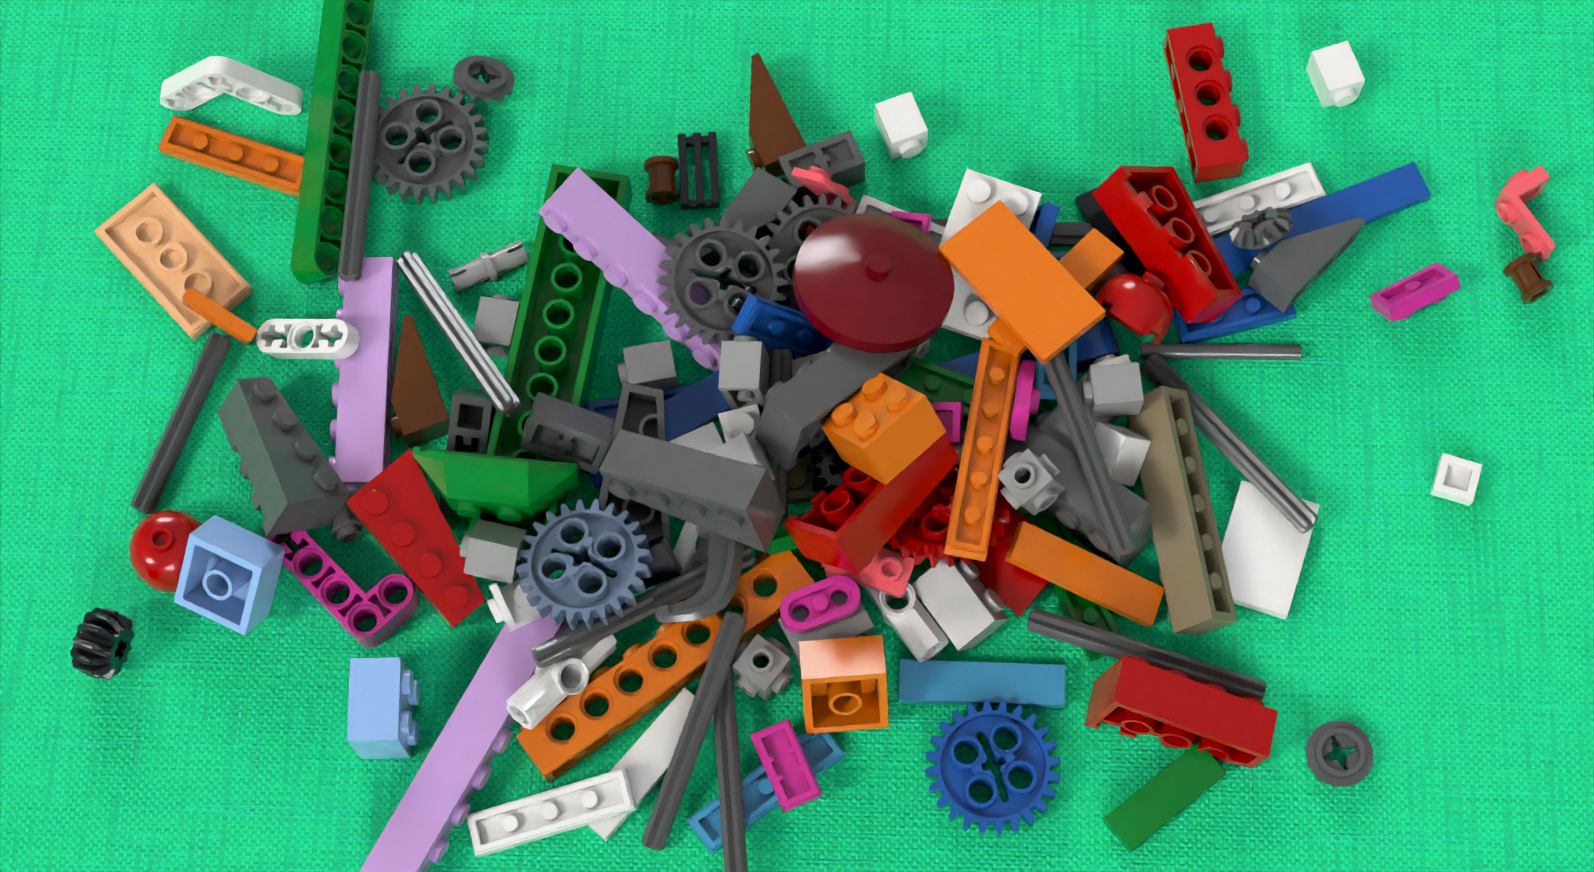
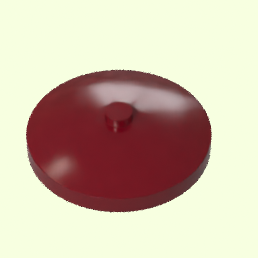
[793,213,955,353]

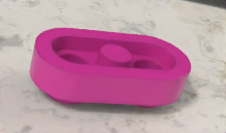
[780,575,860,634]

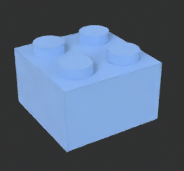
[174,515,286,635]
[347,657,420,759]

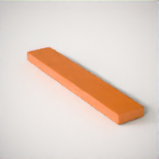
[944,337,1020,562]

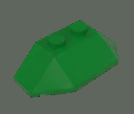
[412,447,581,522]

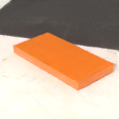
[938,200,1106,365]

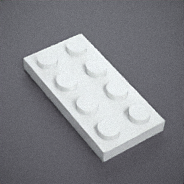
[939,169,1042,341]

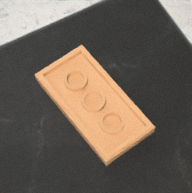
[94,182,254,341]

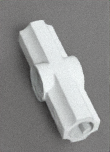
[860,583,948,663]
[506,634,617,730]

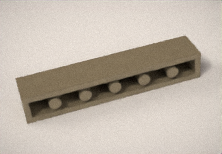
[1127,386,1238,636]

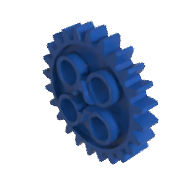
[925,699,1061,837]

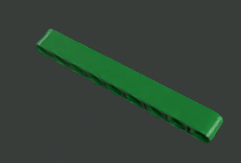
[291,0,374,285]

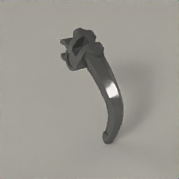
[655,525,745,622]

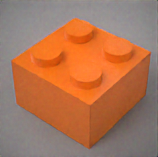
[820,372,947,485]
[798,635,889,734]

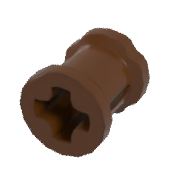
[644,156,680,205]
[1502,252,1554,305]

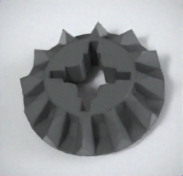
[453,56,515,104]
[1229,207,1293,249]
[1305,721,1373,788]

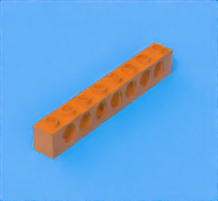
[516,550,815,784]

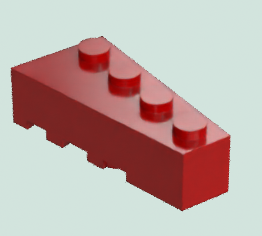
[783,433,960,574]

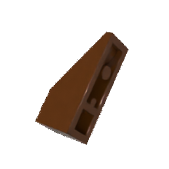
[746,53,806,178]
[389,315,450,448]

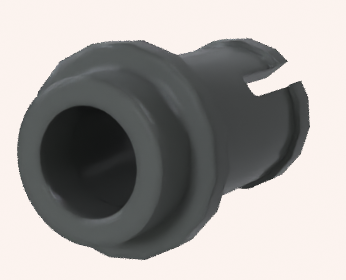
[331,497,363,543]

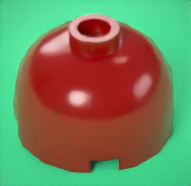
[1094,271,1174,346]
[129,509,202,593]

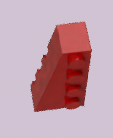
[1092,165,1243,323]
[346,448,485,630]
[1084,656,1278,768]

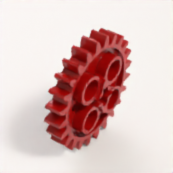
[888,464,1012,568]

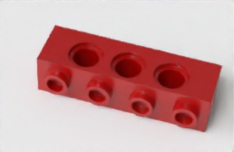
[1163,22,1249,184]

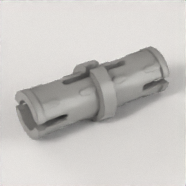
[448,239,530,293]

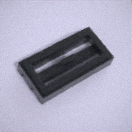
[678,132,720,210]

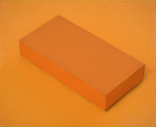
[182,286,258,346]

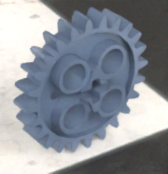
[516,499,653,630]

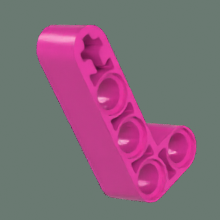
[265,530,419,648]

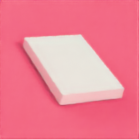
[1221,480,1320,620]

